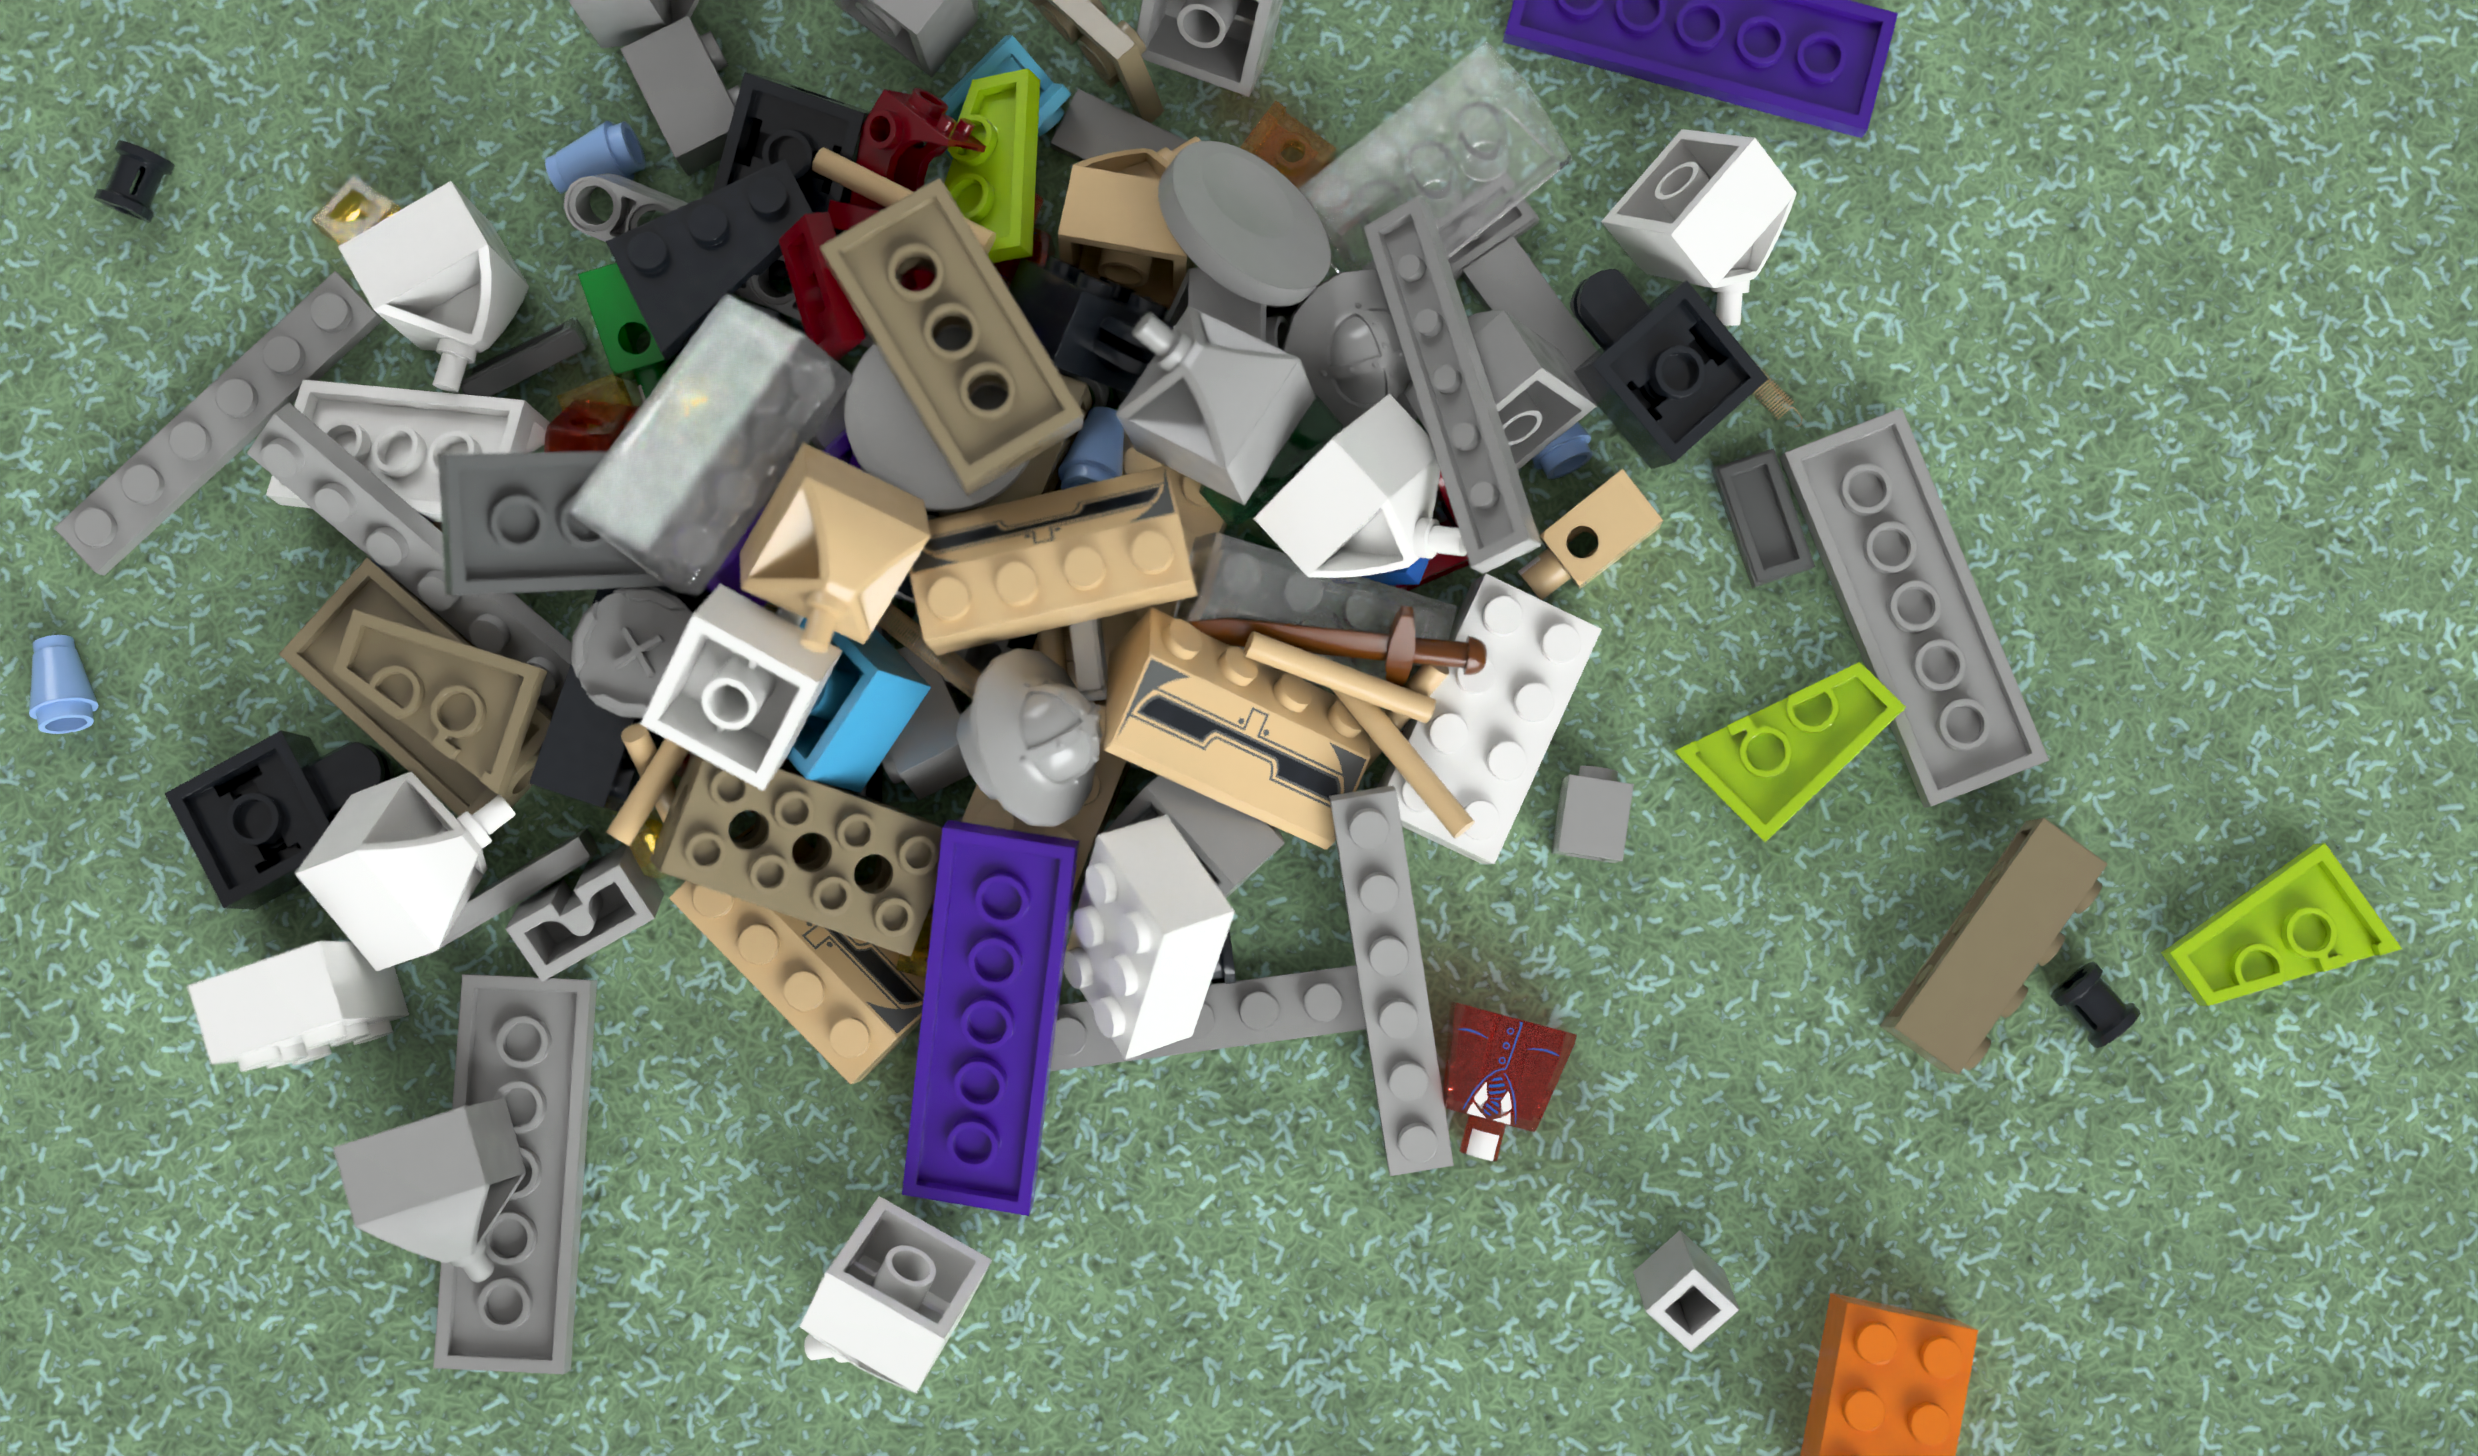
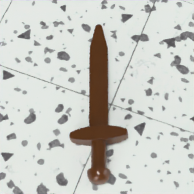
[1184,606,1487,687]

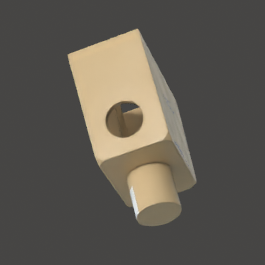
[1518,469,1663,600]

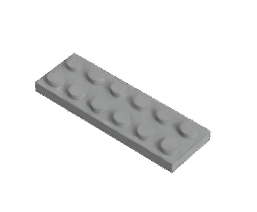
[1780,408,2049,808]
[433,974,597,1374]

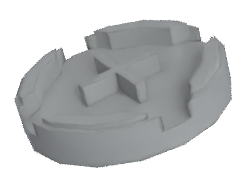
[571,587,694,719]

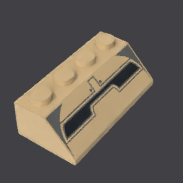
[910,465,1198,656]
[1104,607,1370,850]
[669,824,927,1085]

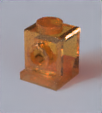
[1240,100,1338,201]

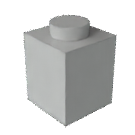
[1551,766,1634,863]
[1633,1230,1740,1352]

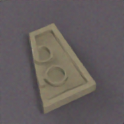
[1029,0,1164,123]
[331,609,548,796]

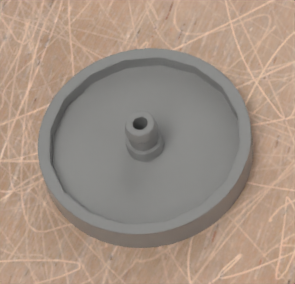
[1158,141,1331,306]
[845,327,1030,513]

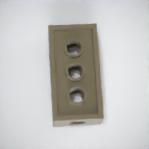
[820,177,1084,496]
[279,557,554,816]
[650,752,944,957]

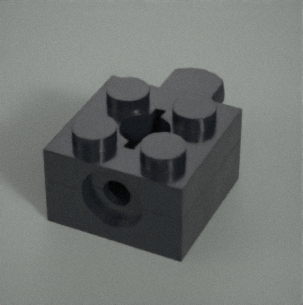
[712,72,870,280]
[1008,256,1176,393]
[1570,269,1768,469]
[164,731,394,910]

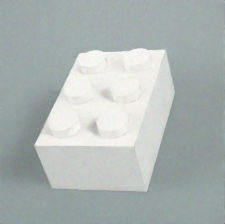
[1063,814,1234,1060]
[188,941,409,1072]

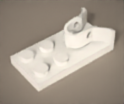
[266,380,556,522]

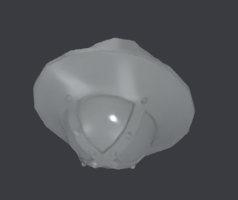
[1282,269,1418,437]
[956,648,1102,827]

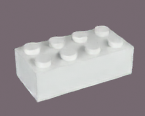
[1377,574,1602,864]

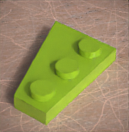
[944,68,1040,263]
[1674,662,1906,842]
[2161,843,2402,1006]

